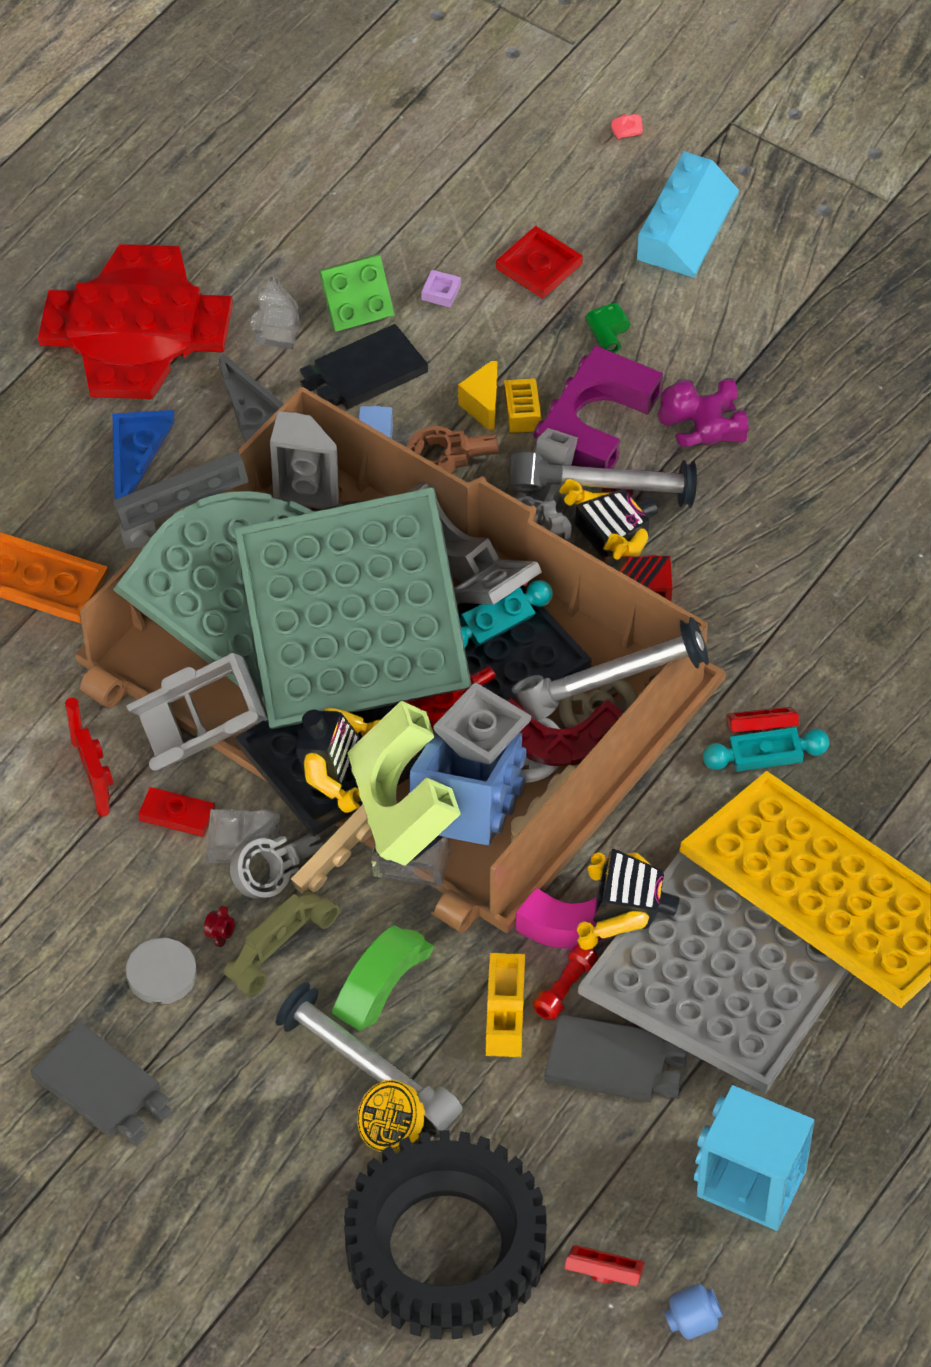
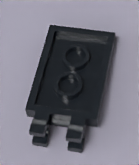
[300,324,428,410]

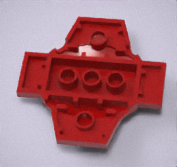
[38,244,233,400]

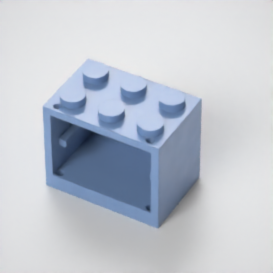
[410,732,526,846]

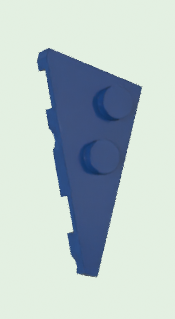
[112,410,175,500]

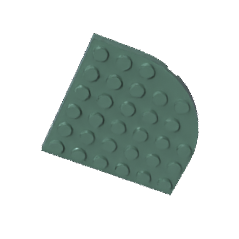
[112,491,314,707]

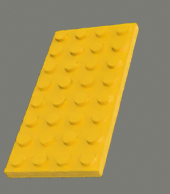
[679,771,931,1008]

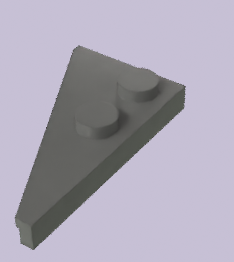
[218,354,283,443]

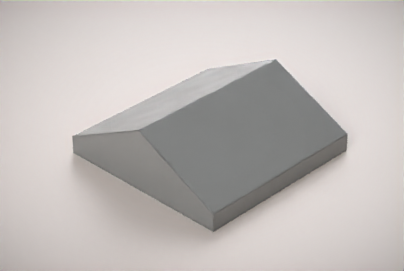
[434,682,531,764]

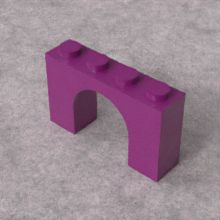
[534,346,663,469]

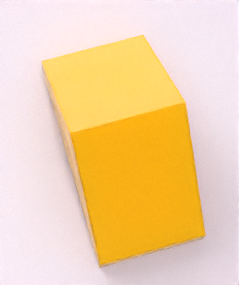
[458,361,498,431]

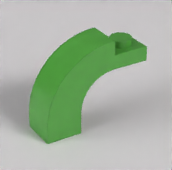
[331,925,434,1031]

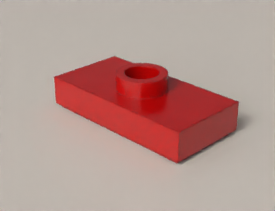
[726,707,799,733]
[138,787,215,837]
[565,1245,645,1287]

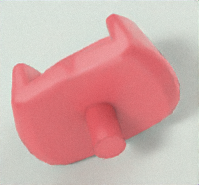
[611,114,643,140]

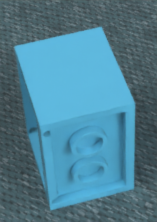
[694,1085,815,1231]

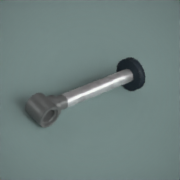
[509,452,697,508]

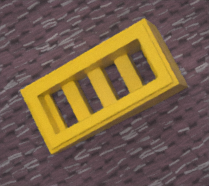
[504,378,541,433]

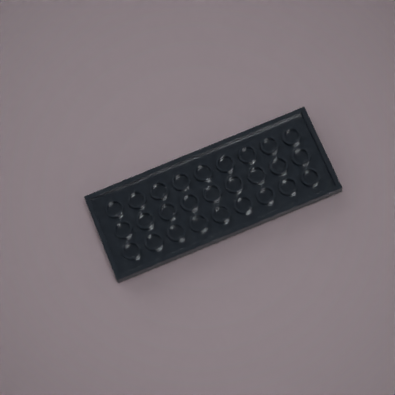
[235,585,592,837]

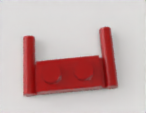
[65,698,113,817]

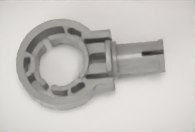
[230,833,323,899]

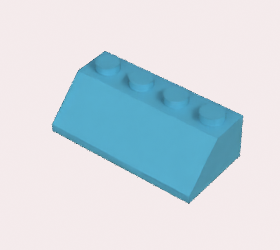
[637,151,739,278]

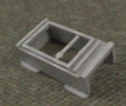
[126,653,268,771]

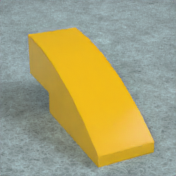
[486,953,525,1057]

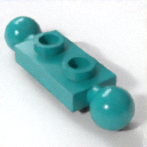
[459,580,553,647]
[703,727,830,772]

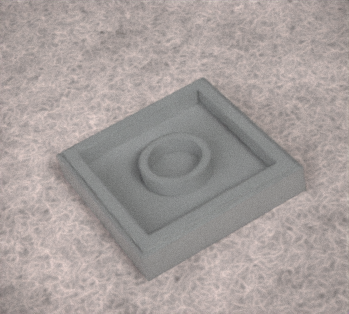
[454,560,542,605]

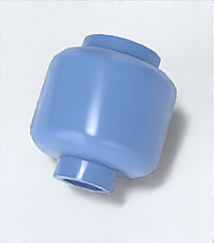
[664,1284,723,1340]

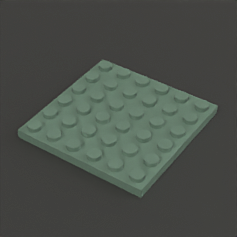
[235,487,472,729]

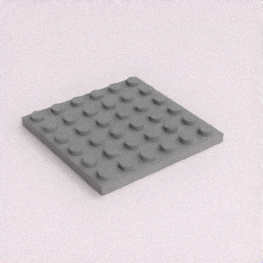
[578,852,849,1093]

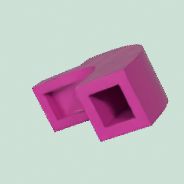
[516,888,607,949]

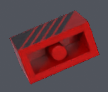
[604,555,673,602]

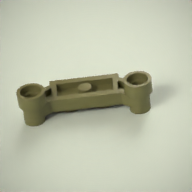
[224,890,340,997]

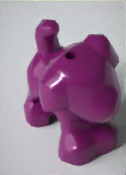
[657,378,749,447]

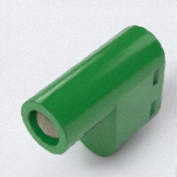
[585,302,631,353]

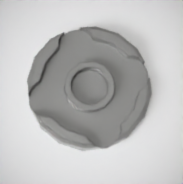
[126,938,197,1004]

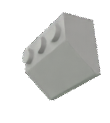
[270,411,339,510]

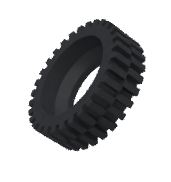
[344,1130,547,1340]

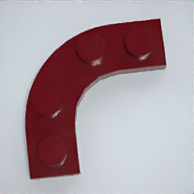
[508,698,624,767]

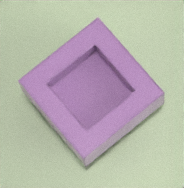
[421,270,461,308]

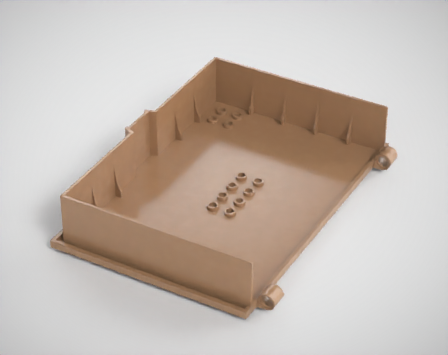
[75,386,726,934]

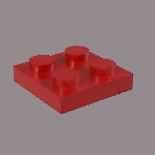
[496,226,583,299]

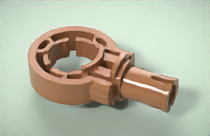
[406,426,499,474]

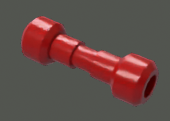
[533,944,598,1020]

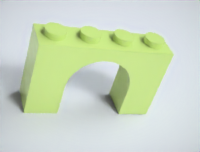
[347,701,461,866]

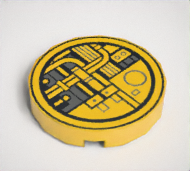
[357,1080,425,1153]

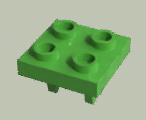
[318,254,395,332]

